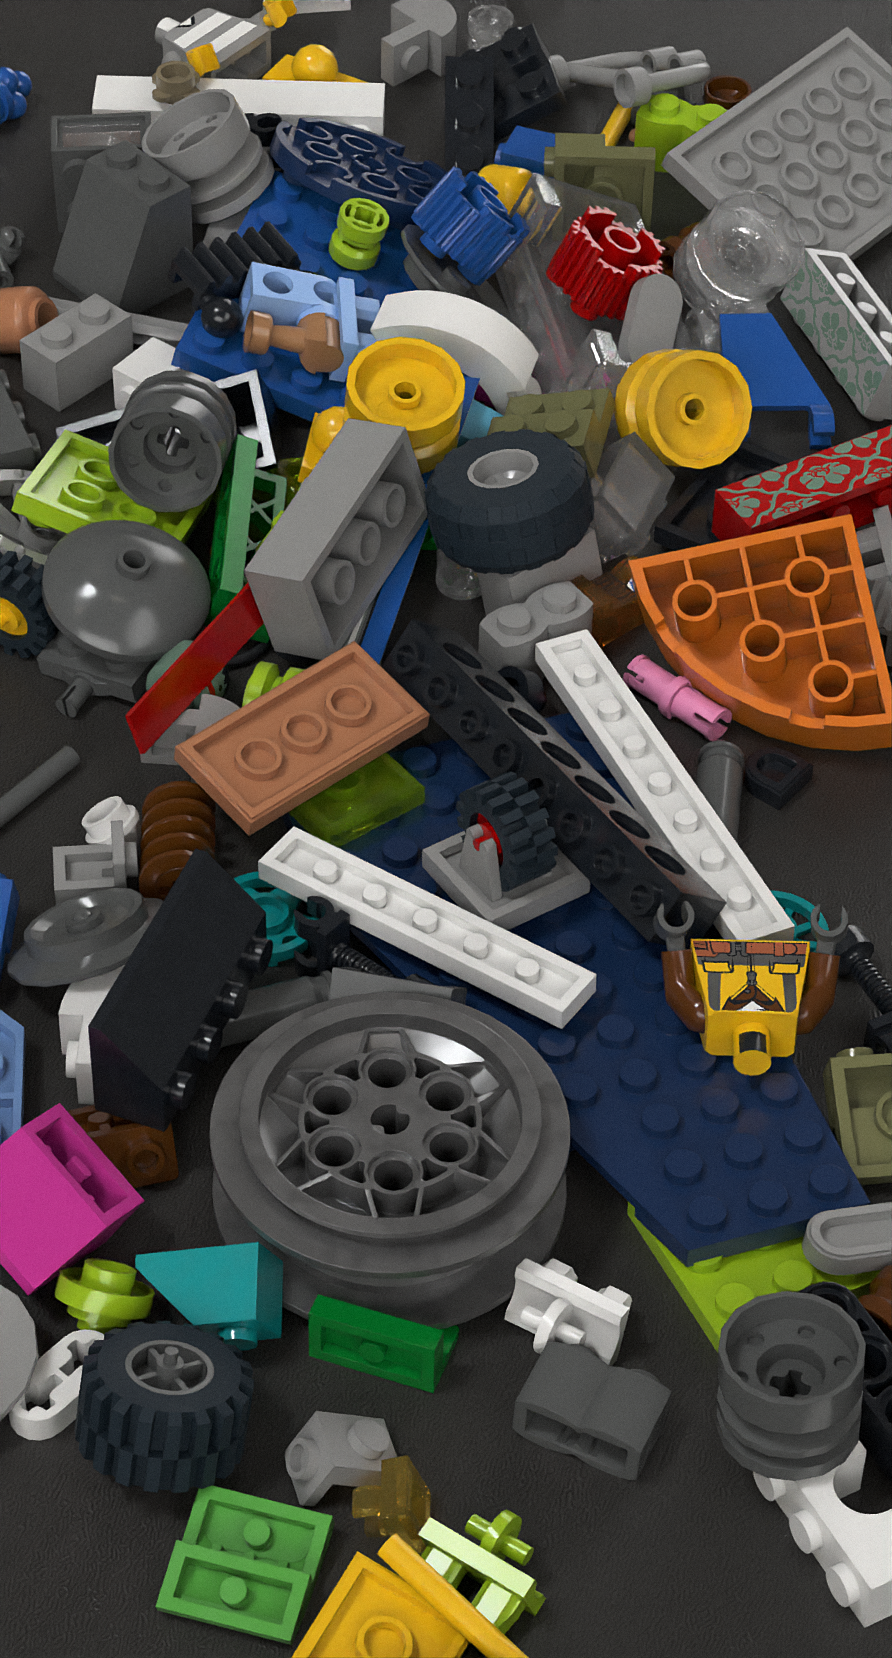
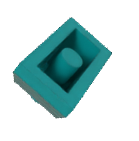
[135,1242,283,1351]

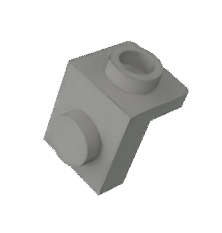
[53,820,138,905]
[284,1411,403,1506]

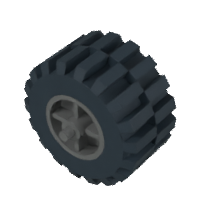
[74,1321,255,1493]

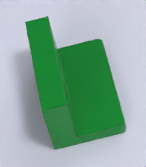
[308,1294,459,1393]

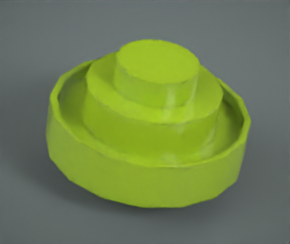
[54,1258,155,1334]

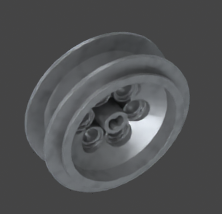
[210,992,570,1329]

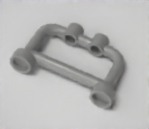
[550,46,711,108]

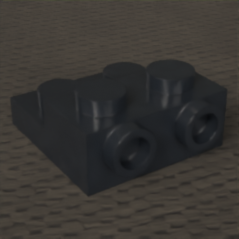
[461,23,568,143]

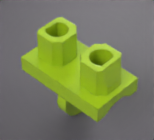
[418,1509,546,1634]

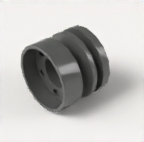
[108,371,237,512]
[716,1291,866,1481]

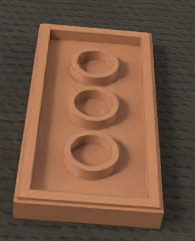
[174,641,430,836]

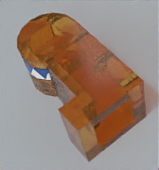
[570,556,645,648]

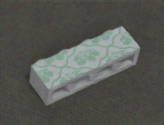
[780,247,892,421]

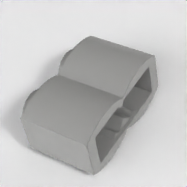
[478,581,593,680]

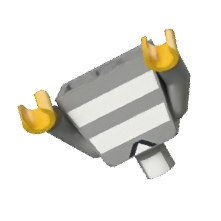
[154,0,297,80]

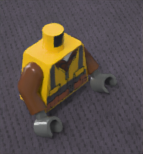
[653,901,848,1076]

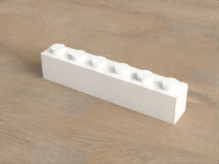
[92,75,385,154]

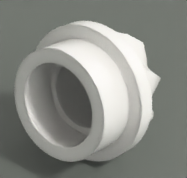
[82,796,141,846]

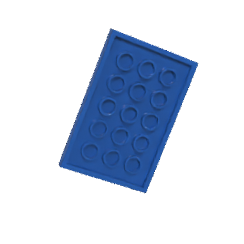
[171,170,419,421]

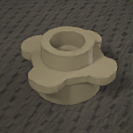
[152,61,200,105]

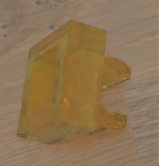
[352,1455,431,1553]

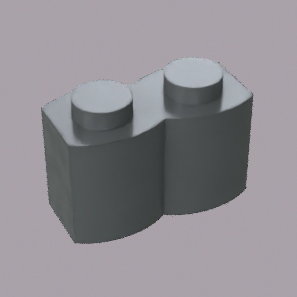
[512,1341,672,1480]

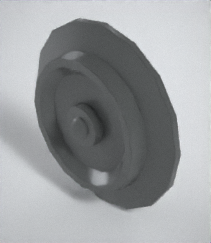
[400,224,514,324]
[8,888,163,987]

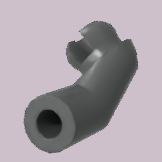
[0,225,26,288]

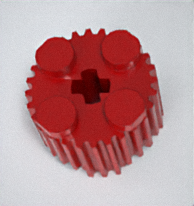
[545,206,665,321]

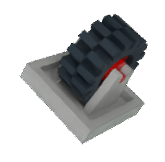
[422,772,590,930]

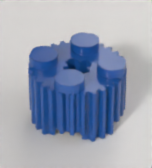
[411,166,531,286]

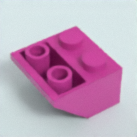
[0,1103,145,1296]

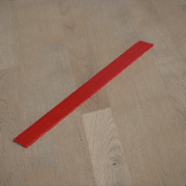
[125,583,264,754]

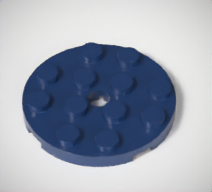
[270,118,447,230]

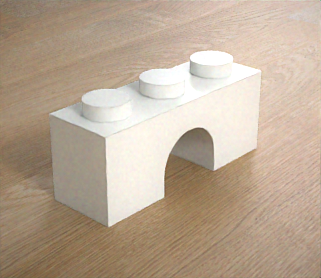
[753,1441,892,1628]

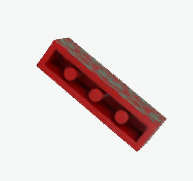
[711,425,892,541]

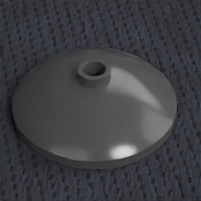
[41,520,211,662]

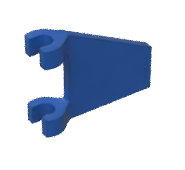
[719,313,835,449]

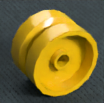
[342,337,465,474]
[614,349,752,469]

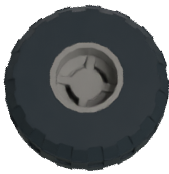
[424,429,595,575]

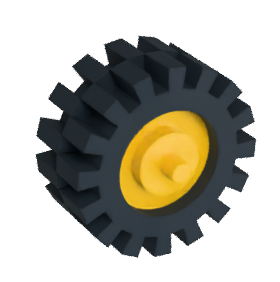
[0,551,59,658]

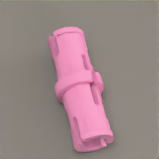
[623,654,732,741]

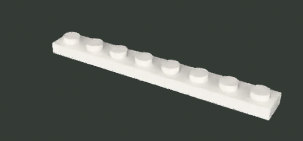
[535,629,795,941]

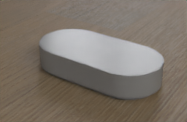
[618,274,683,370]
[802,1202,892,1275]

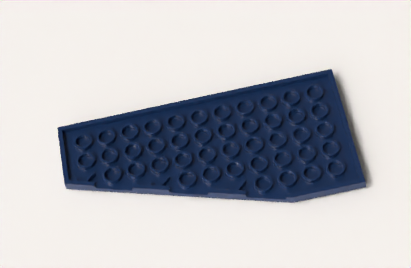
[282,713,870,1267]

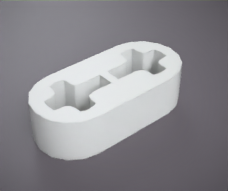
[8,1329,104,1441]

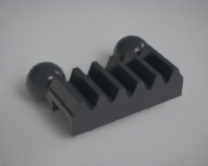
[168,221,318,339]

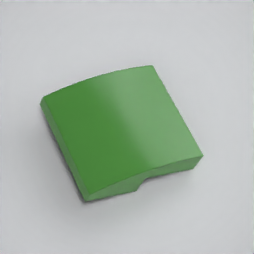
[155,1485,335,1645]

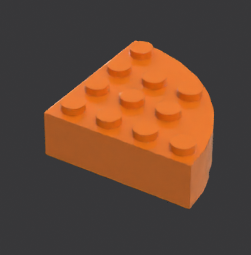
[628,514,892,751]

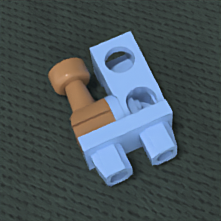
[239,262,380,382]

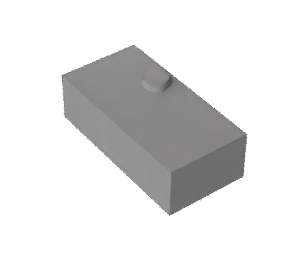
[244,418,427,660]

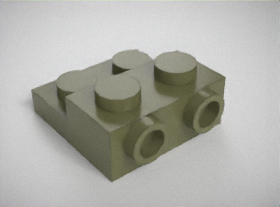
[542,133,655,238]
[487,388,615,478]
[822,1047,892,1185]

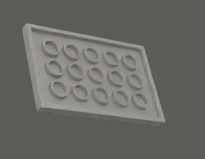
[661,27,892,282]

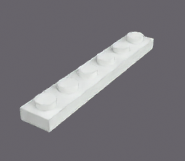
[258,827,597,1029]

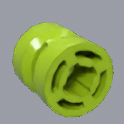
[328,198,389,271]

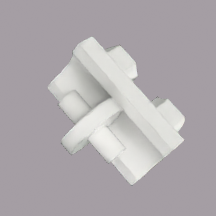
[504,1258,632,1366]

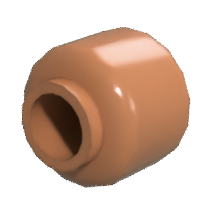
[0,286,58,354]

